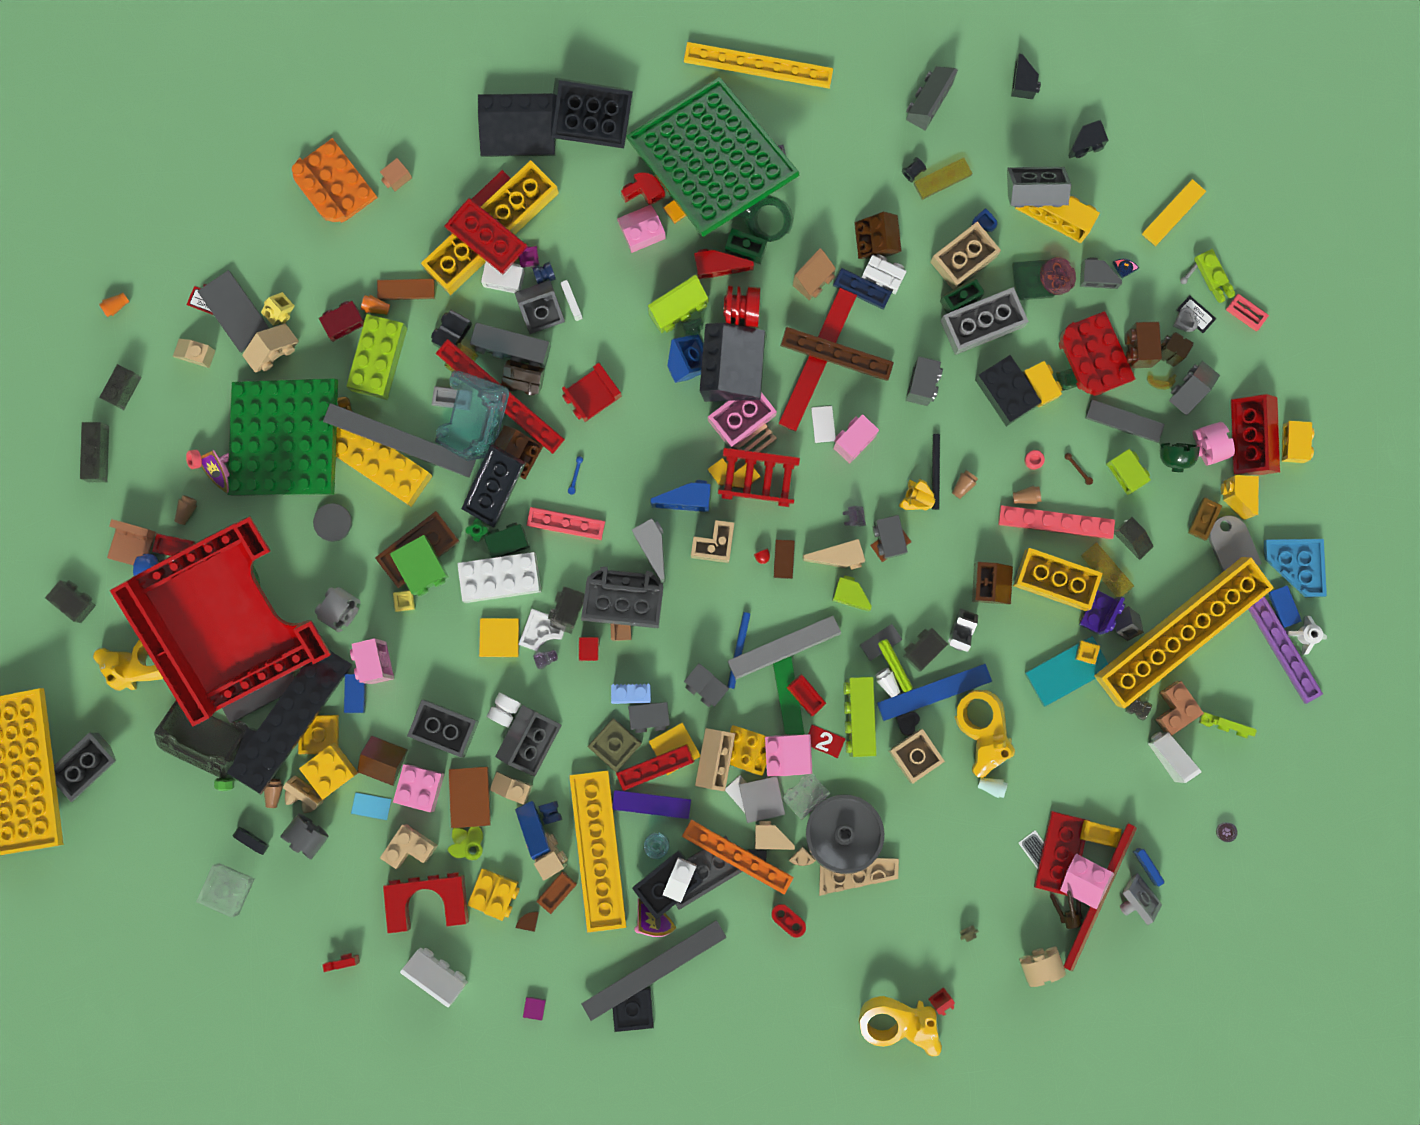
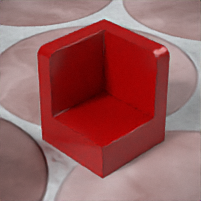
[579,637,600,661]

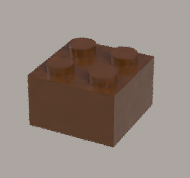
[1124,322,1162,369]

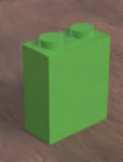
[390,535,449,596]

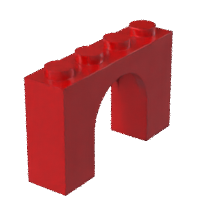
[383,872,469,933]

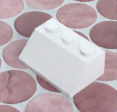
[400,948,468,1007]

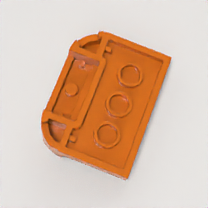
[292,138,378,223]

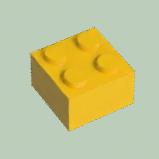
[299,743,358,800]

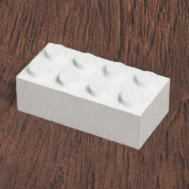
[457,552,541,603]

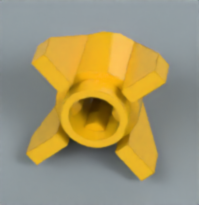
[899,479,935,511]

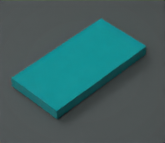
[1025,636,1108,707]

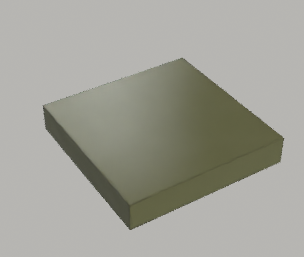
[587,718,642,772]

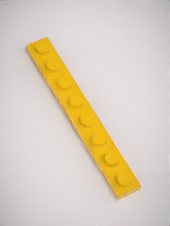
[684,42,833,89]

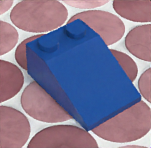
[651,480,711,512]

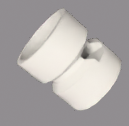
[486,692,521,728]

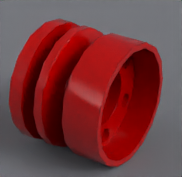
[724,286,760,328]

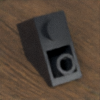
[1068,120,1108,159]

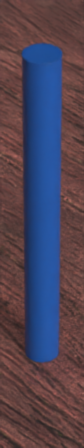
[727,612,751,689]

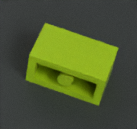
[1106,449,1151,495]

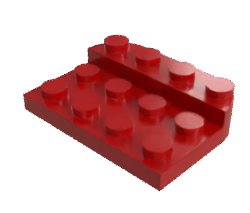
[1059,311,1136,396]

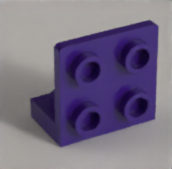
[1079,590,1125,635]

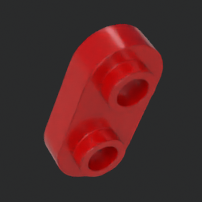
[771,904,806,938]

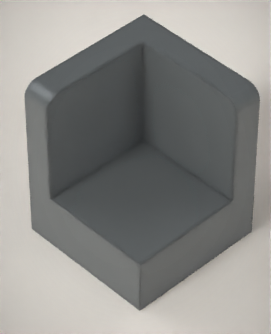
[1115,606,1144,641]

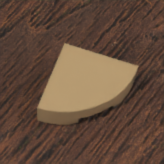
[789,846,816,866]

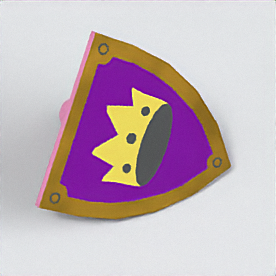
[201,450,229,493]
[634,898,676,937]

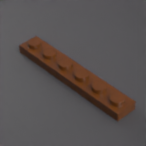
[780,327,894,381]

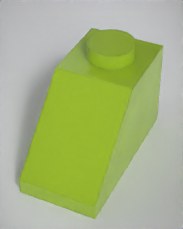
[832,575,872,611]

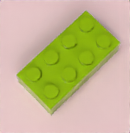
[346,314,407,400]
[843,677,876,757]

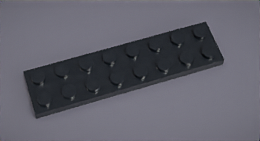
[227,650,352,795]

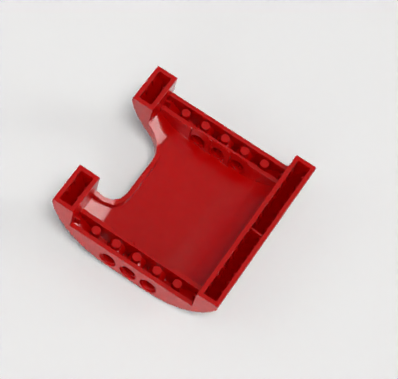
[109,516,331,727]

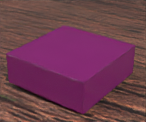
[519,246,539,268]
[523,997,546,1021]

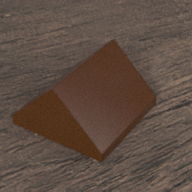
[357,736,408,786]

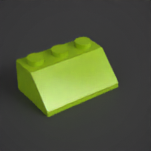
[648,275,708,333]

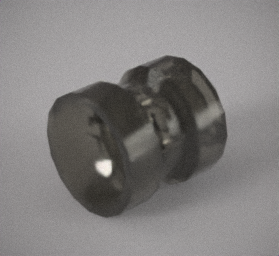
[1125,697,1152,721]

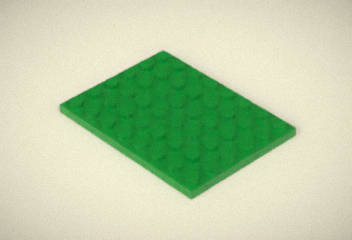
[626,77,800,237]

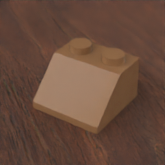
[793,248,836,300]

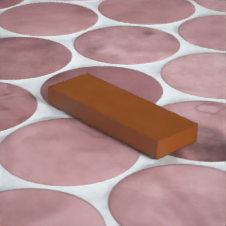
[377,279,435,300]

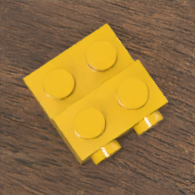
[467,868,520,921]

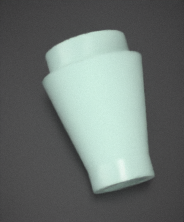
[978,778,1008,798]

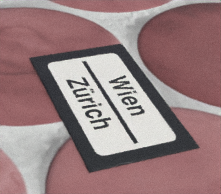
[1177,295,1216,333]

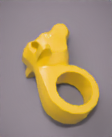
[93,640,163,691]
[954,690,1015,778]
[858,996,942,1057]

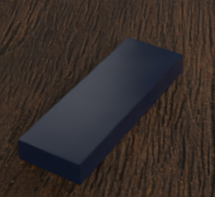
[833,268,892,310]

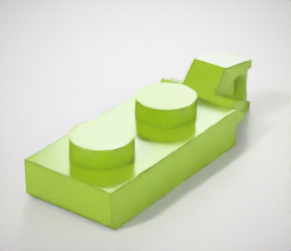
[1199,712,1257,738]

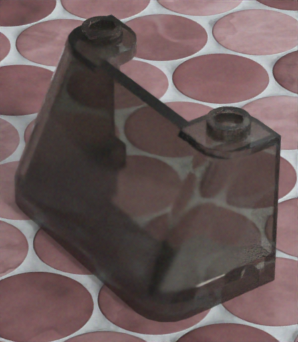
[154,700,249,779]

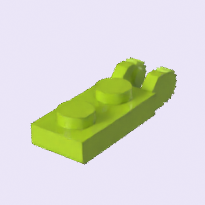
[1194,248,1235,303]

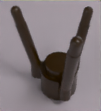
[1050,891,1082,929]

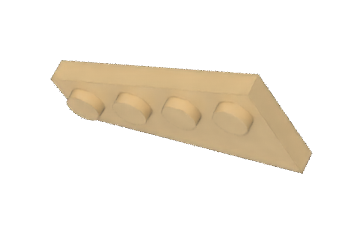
[819,858,899,896]

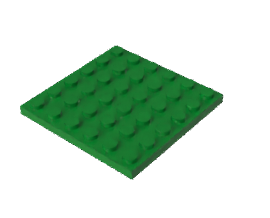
[227,378,338,496]

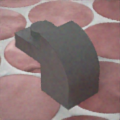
[948,608,978,652]

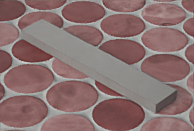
[728,616,841,679]

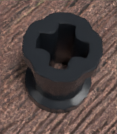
[902,157,927,182]

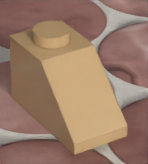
[173,339,215,368]
[490,772,533,805]
[755,821,795,850]

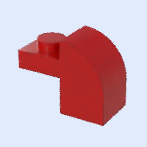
[621,172,665,205]

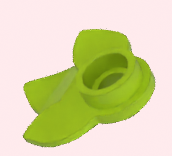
[447,826,483,860]

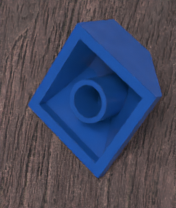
[667,334,703,383]

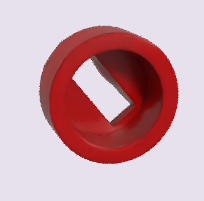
[754,548,770,564]

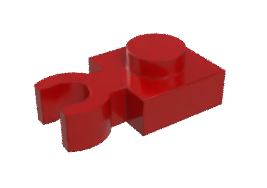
[322,953,360,972]

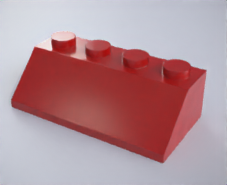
[1231,394,1280,475]

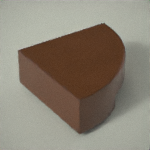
[516,911,539,932]

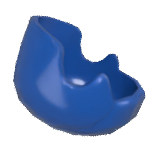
[133,554,159,576]

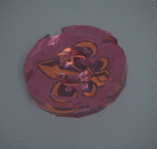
[1040,257,1076,295]

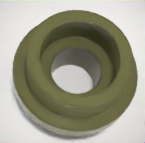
[960,925,979,942]

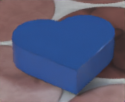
[972,208,997,232]

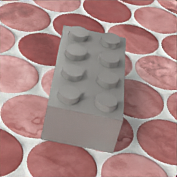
[941,287,1029,355]

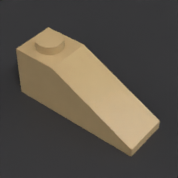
[802,539,865,570]

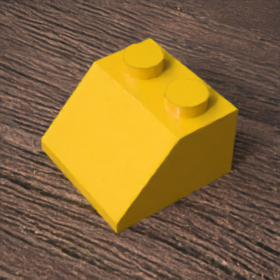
[1221,475,1259,520]

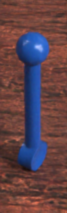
[568,456,583,495]

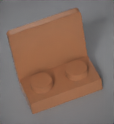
[107,519,156,565]

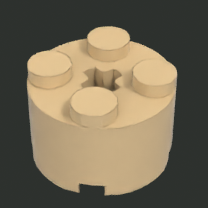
[1019,946,1066,987]

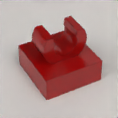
[928,987,955,1016]

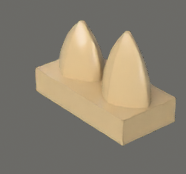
[283,776,326,813]

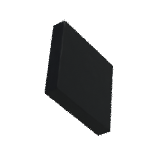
[612,987,654,1032]

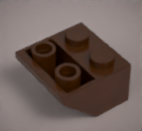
[854,211,902,259]
[494,425,543,479]
[972,562,1013,605]

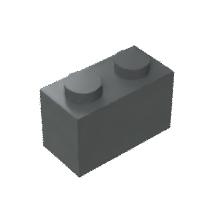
[872,515,908,560]
[628,702,670,733]

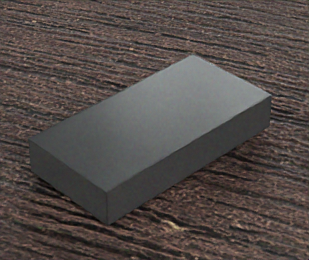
[860,624,902,661]

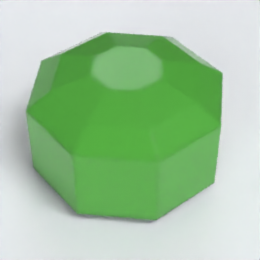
[214,777,234,791]

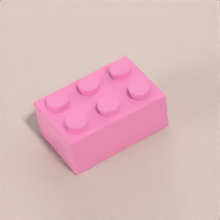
[708,392,777,449]
[350,638,394,684]

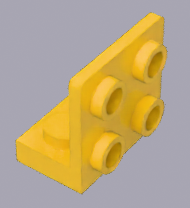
[730,725,767,776]

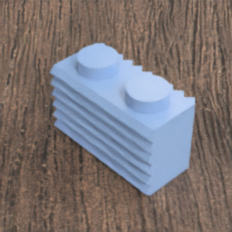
[611,683,651,704]

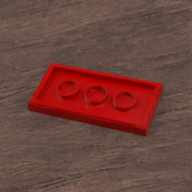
[444,198,528,275]
[1034,811,1090,896]

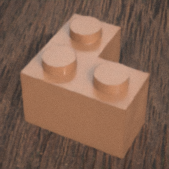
[1155,681,1204,735]

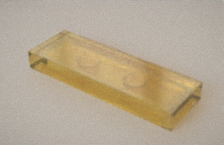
[914,158,973,200]

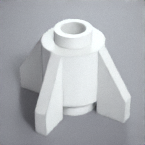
[1286,616,1327,655]

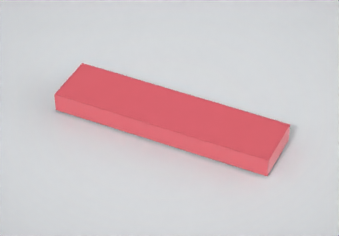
[526,507,605,540]

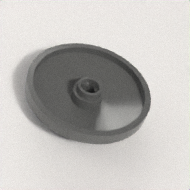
[806,795,885,874]

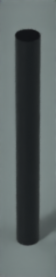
[932,434,940,510]

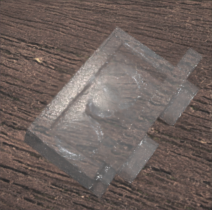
[783,774,830,820]

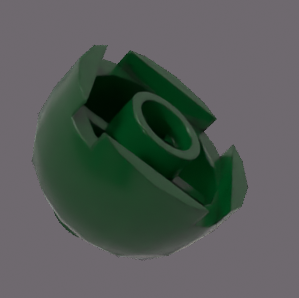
[1160,443,1200,472]

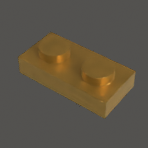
[1188,498,1222,541]

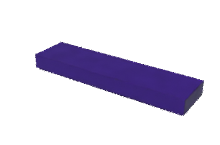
[612,790,691,819]

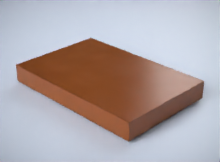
[449,767,491,828]

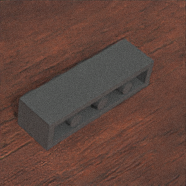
[470,323,551,367]

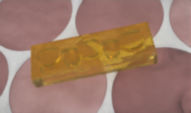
[1081,542,1134,598]

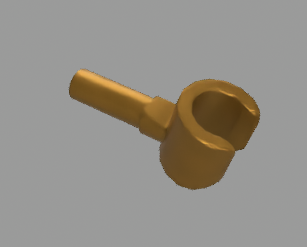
[338,397,353,412]

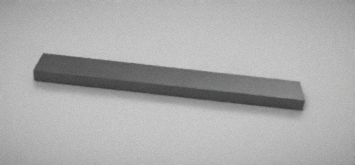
[323,403,476,478]
[581,920,727,1021]

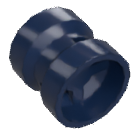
[532,261,556,284]
[538,801,562,825]

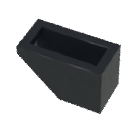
[1011,54,1041,99]

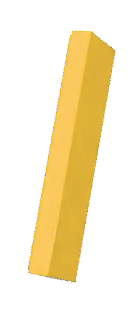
[1142,179,1206,247]

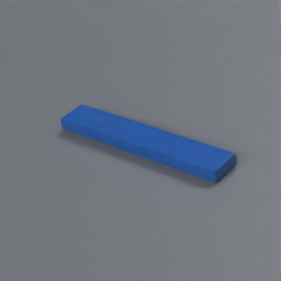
[877,664,992,721]

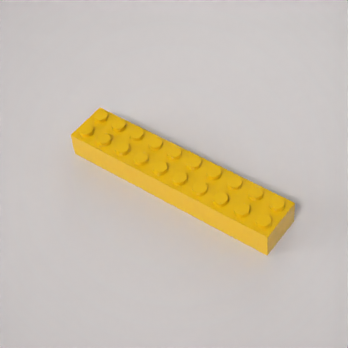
[1094,557,1274,709]

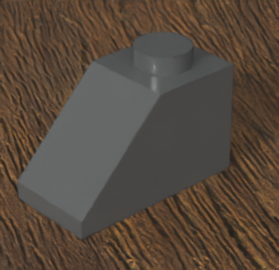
[1080,257,1122,289]

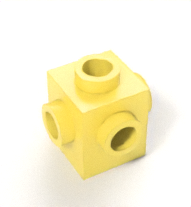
[261,292,295,326]

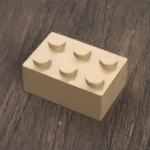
[930,222,1001,290]

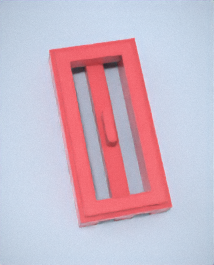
[1226,294,1269,332]

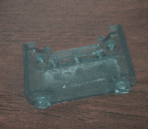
[435,371,509,461]

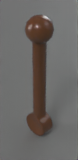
[1064,453,1093,485]

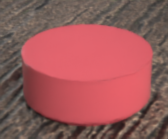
[186,450,202,469]
[1024,450,1045,470]

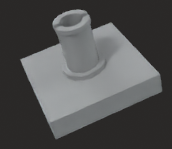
[1120,873,1162,925]

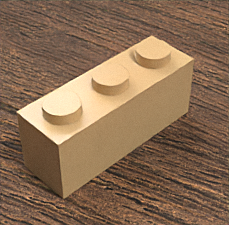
[695,728,735,791]

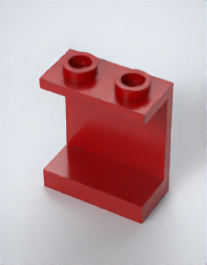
[562,363,622,422]

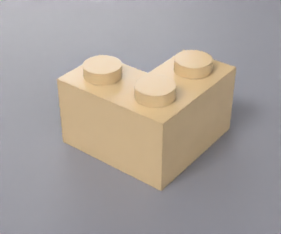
[242,323,299,373]
[691,520,734,563]
[380,824,438,869]
[526,832,568,881]

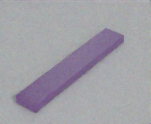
[1248,596,1323,704]

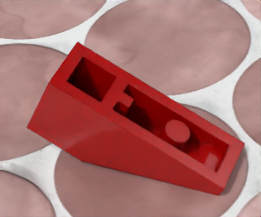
[694,249,754,280]

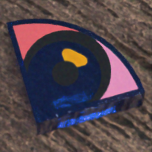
[1112,259,1139,279]

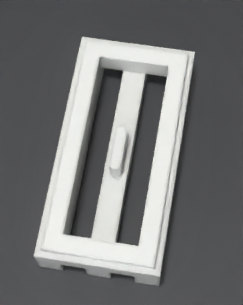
[561,280,583,321]

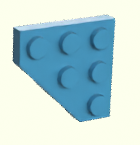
[1264,539,1327,597]

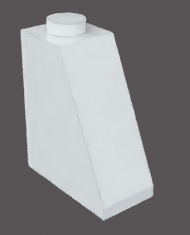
[1148,731,1201,783]

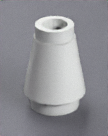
[875,667,901,697]

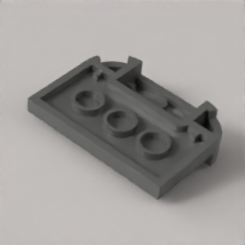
[581,567,663,628]

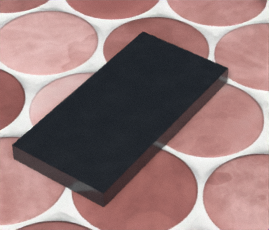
[461,444,526,528]

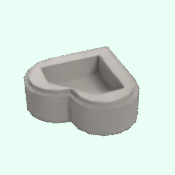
[1173,307,1198,332]

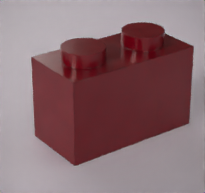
[319,301,364,342]

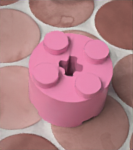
[1193,422,1235,466]

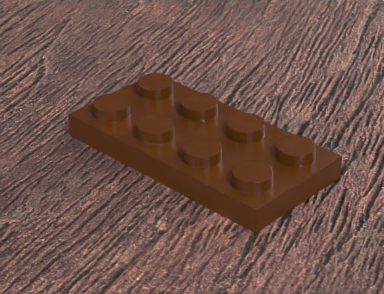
[375,511,460,588]

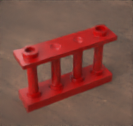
[718,448,800,507]

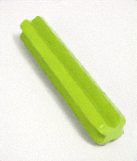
[878,639,912,692]

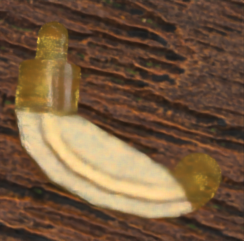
[1147,374,1177,390]

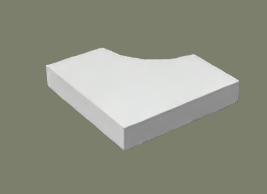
[518,609,568,651]

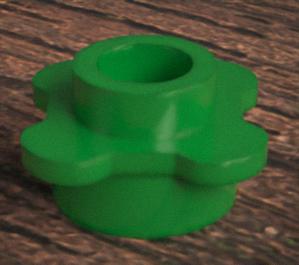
[465,519,489,542]

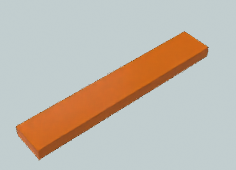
[682,819,794,895]

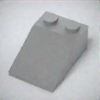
[632,518,665,583]

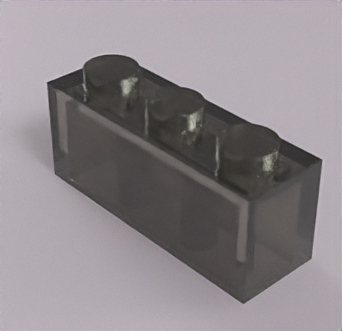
[80,422,109,482]

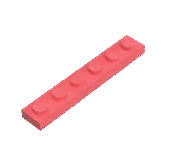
[998,505,1115,539]

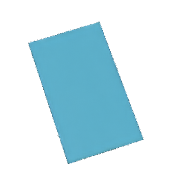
[351,792,391,820]

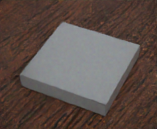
[739,776,785,823]

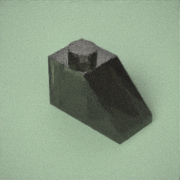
[1114,517,1154,560]

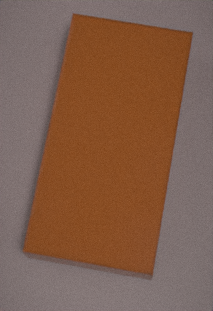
[536,871,577,914]

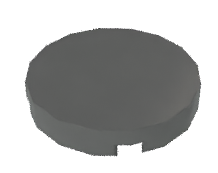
[313,503,352,542]

